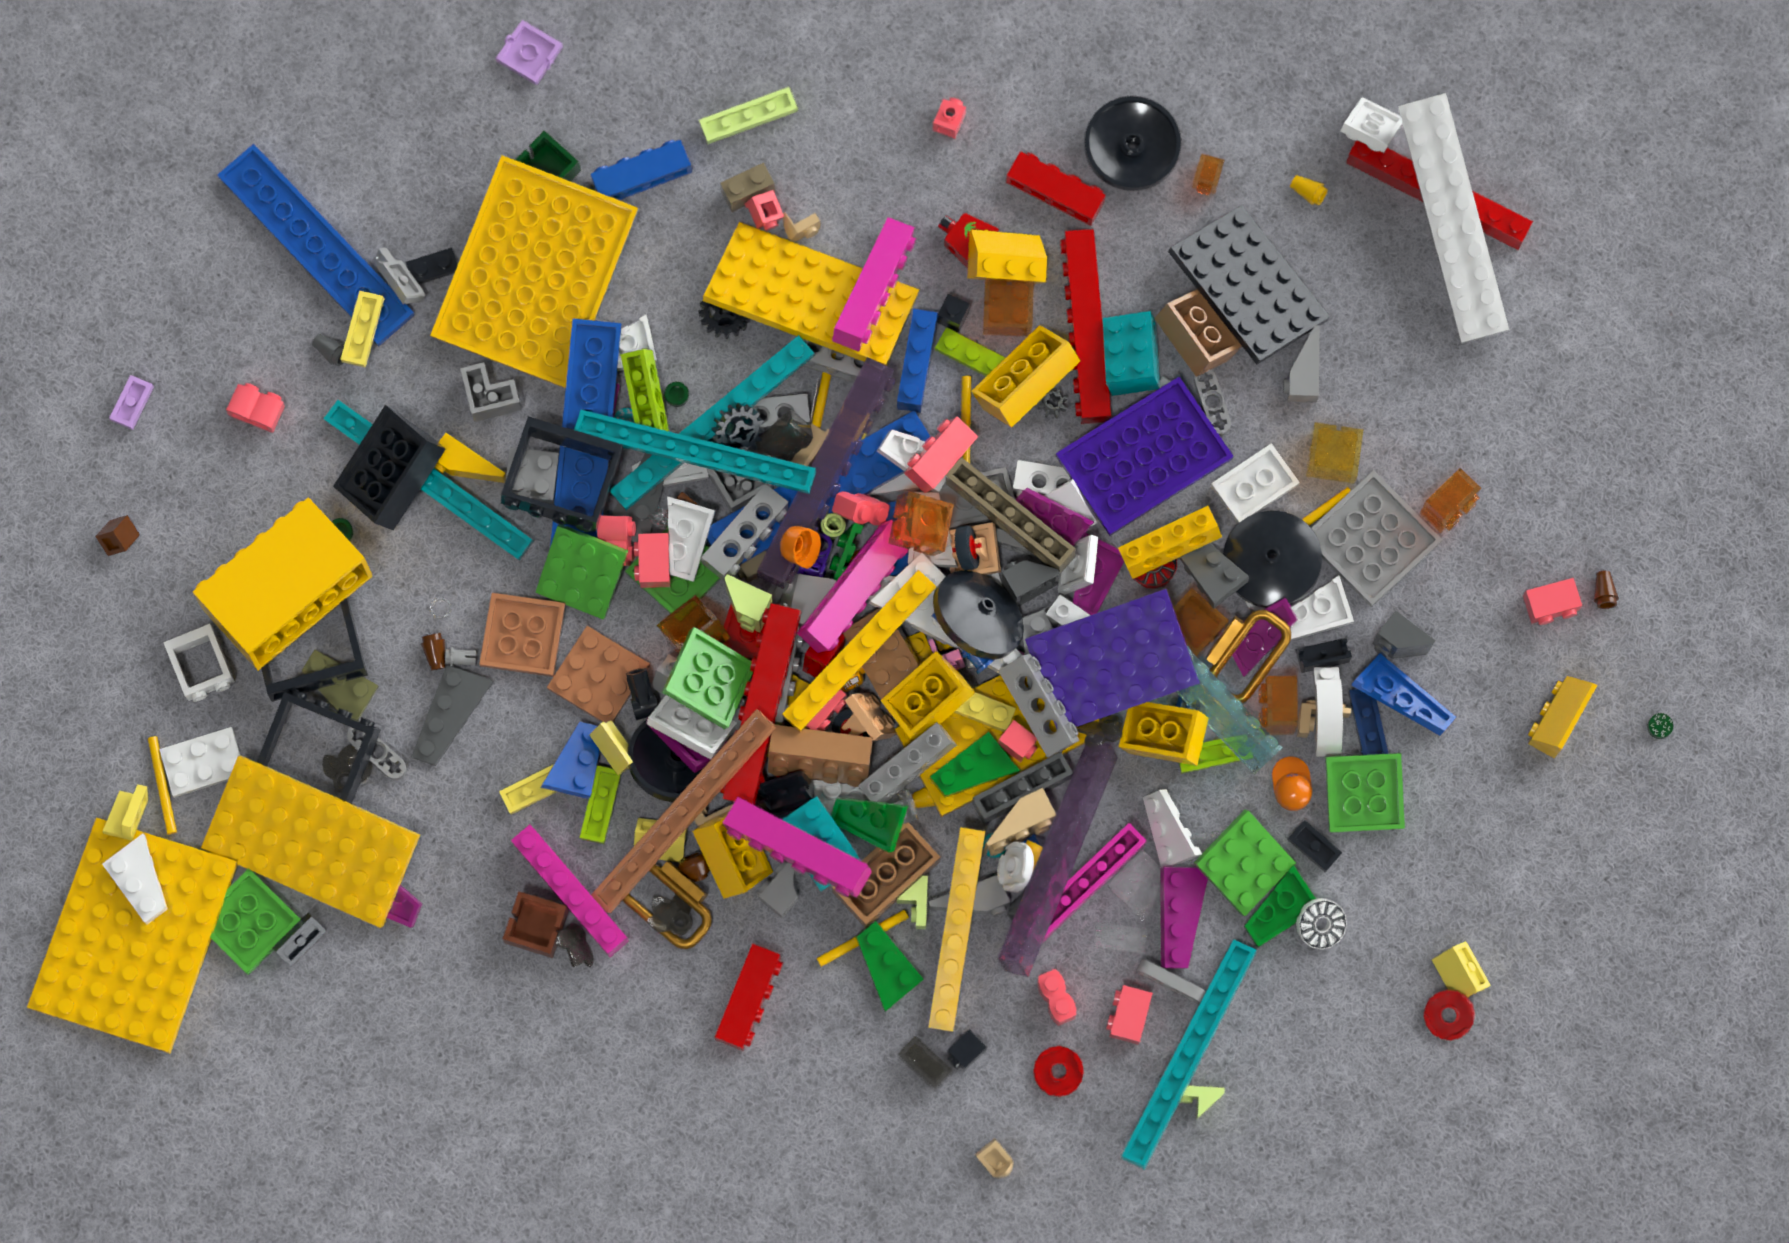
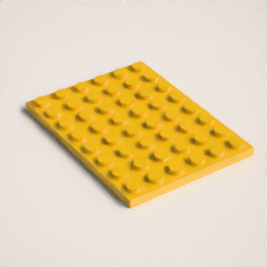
[430,155,638,389]
[27,817,238,1053]

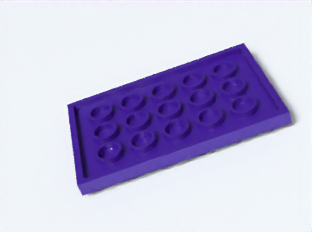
[1055,377,1234,536]
[1025,589,1200,729]

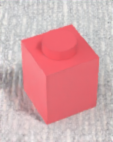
[998,720,1038,763]

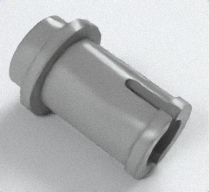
[445,647,476,667]

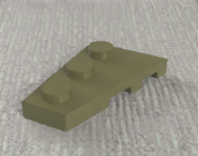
[302,649,379,720]

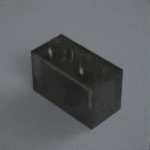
[756,409,813,462]
[898,1036,953,1092]

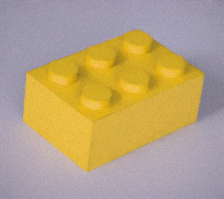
[1118,702,1209,766]

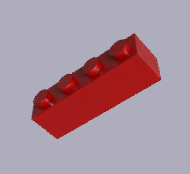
[1006,151,1106,226]
[714,943,783,1051]

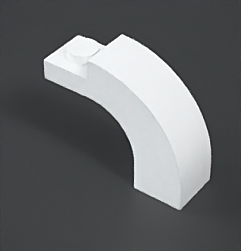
[1313,667,1343,757]

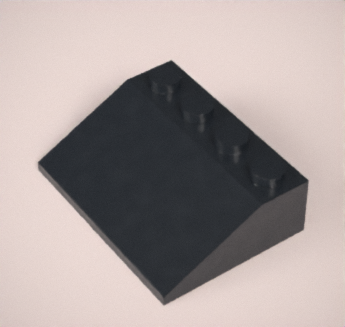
[333,405,446,530]

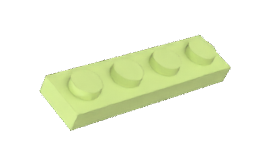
[699,87,798,144]

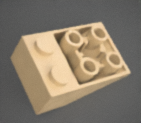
[982,788,1056,856]

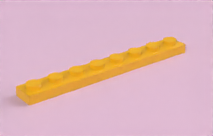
[782,570,937,732]
[928,827,985,1031]

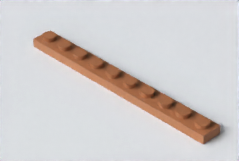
[591,709,777,913]

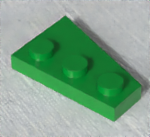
[829,523,863,581]
[929,732,1020,798]
[831,797,908,853]
[1244,865,1316,948]
[856,921,924,1012]

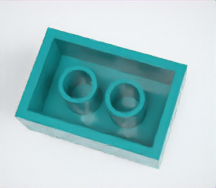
[1103,311,1160,396]
[782,796,861,892]

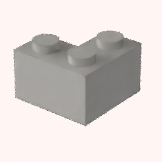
[460,362,522,422]
[707,469,775,514]

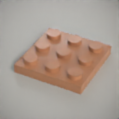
[479,593,566,677]
[547,626,650,723]

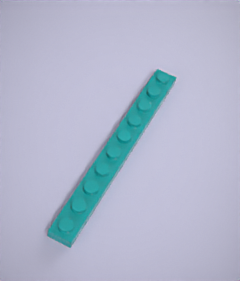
[610,335,815,511]
[323,399,534,561]
[574,410,816,494]
[1121,939,1256,1170]

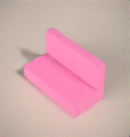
[928,638,966,670]

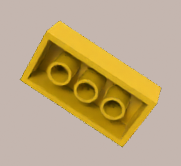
[971,325,1080,428]

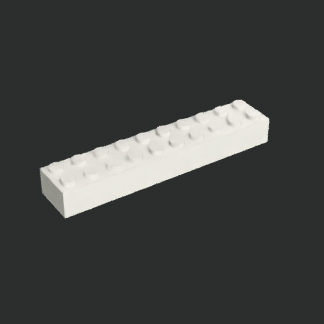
[1398,93,1509,344]

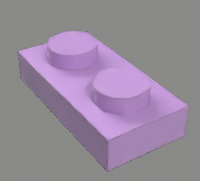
[109,375,154,430]

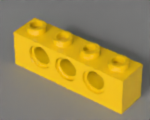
[1118,506,1222,579]

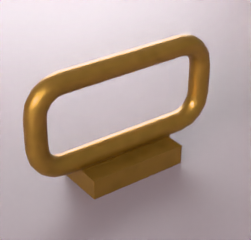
[1206,610,1291,704]
[622,862,712,949]

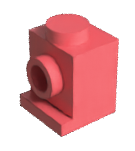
[933,98,966,139]
[744,190,784,231]

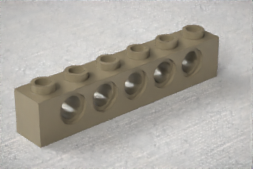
[945,457,1076,574]

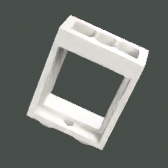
[163,624,235,702]

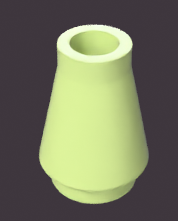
[821,513,846,540]

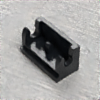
[1295,638,1352,673]
[758,770,815,817]

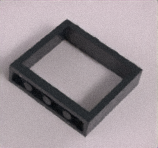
[501,416,623,532]
[261,597,368,702]
[257,690,381,804]

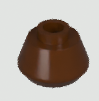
[678,851,710,882]

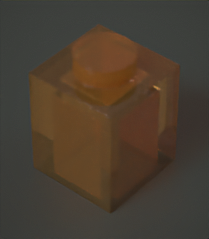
[1192,154,1225,195]

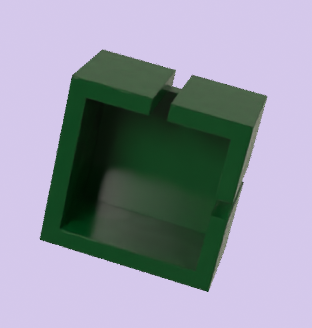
[515,131,581,182]

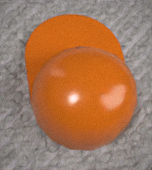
[780,526,821,569]
[1272,757,1313,811]

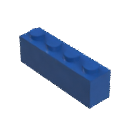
[590,139,692,200]
[897,309,938,413]

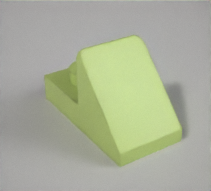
[897,876,928,930]
[1179,1086,1225,1120]

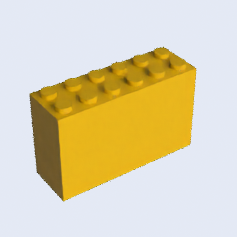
[192,497,373,671]

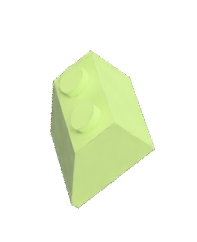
[725,574,773,632]

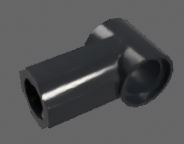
[626,668,658,720]

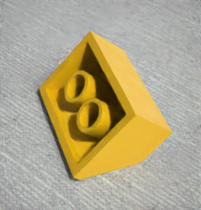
[967,230,1047,284]
[880,651,975,740]
[1528,676,1597,758]
[692,810,773,899]

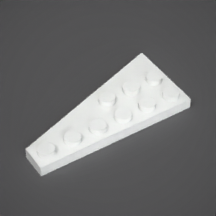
[868,553,1023,674]

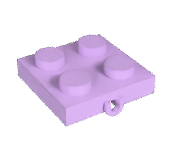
[496,20,563,85]

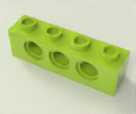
[620,349,669,431]

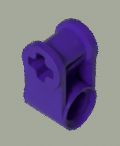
[798,533,833,578]

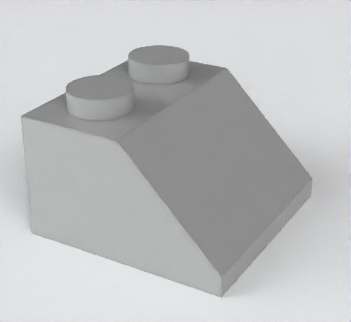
[779,574,836,628]

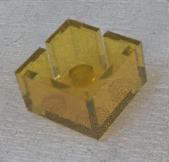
[1306,422,1364,484]

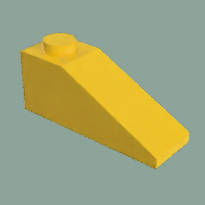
[434,433,506,483]

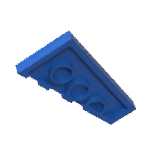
[1351,653,1456,736]

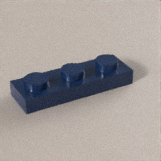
[1348,689,1389,755]

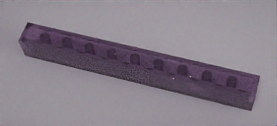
[757,357,896,589]
[997,739,1118,977]

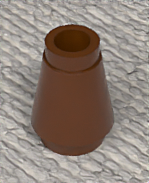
[1594,571,1619,609]
[421,633,445,671]

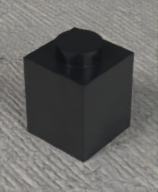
[937,294,970,333]
[947,1029,987,1071]

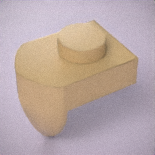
[783,212,820,242]
[975,1138,1013,1178]

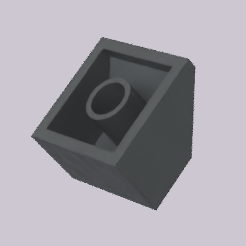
[1001,560,1060,607]
[1372,610,1436,659]

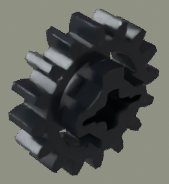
[698,301,750,339]
[711,403,765,451]

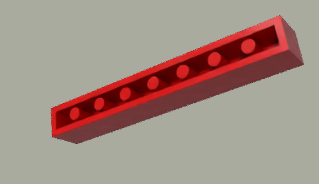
[1346,140,1533,250]
[1060,229,1111,424]
[720,603,802,805]

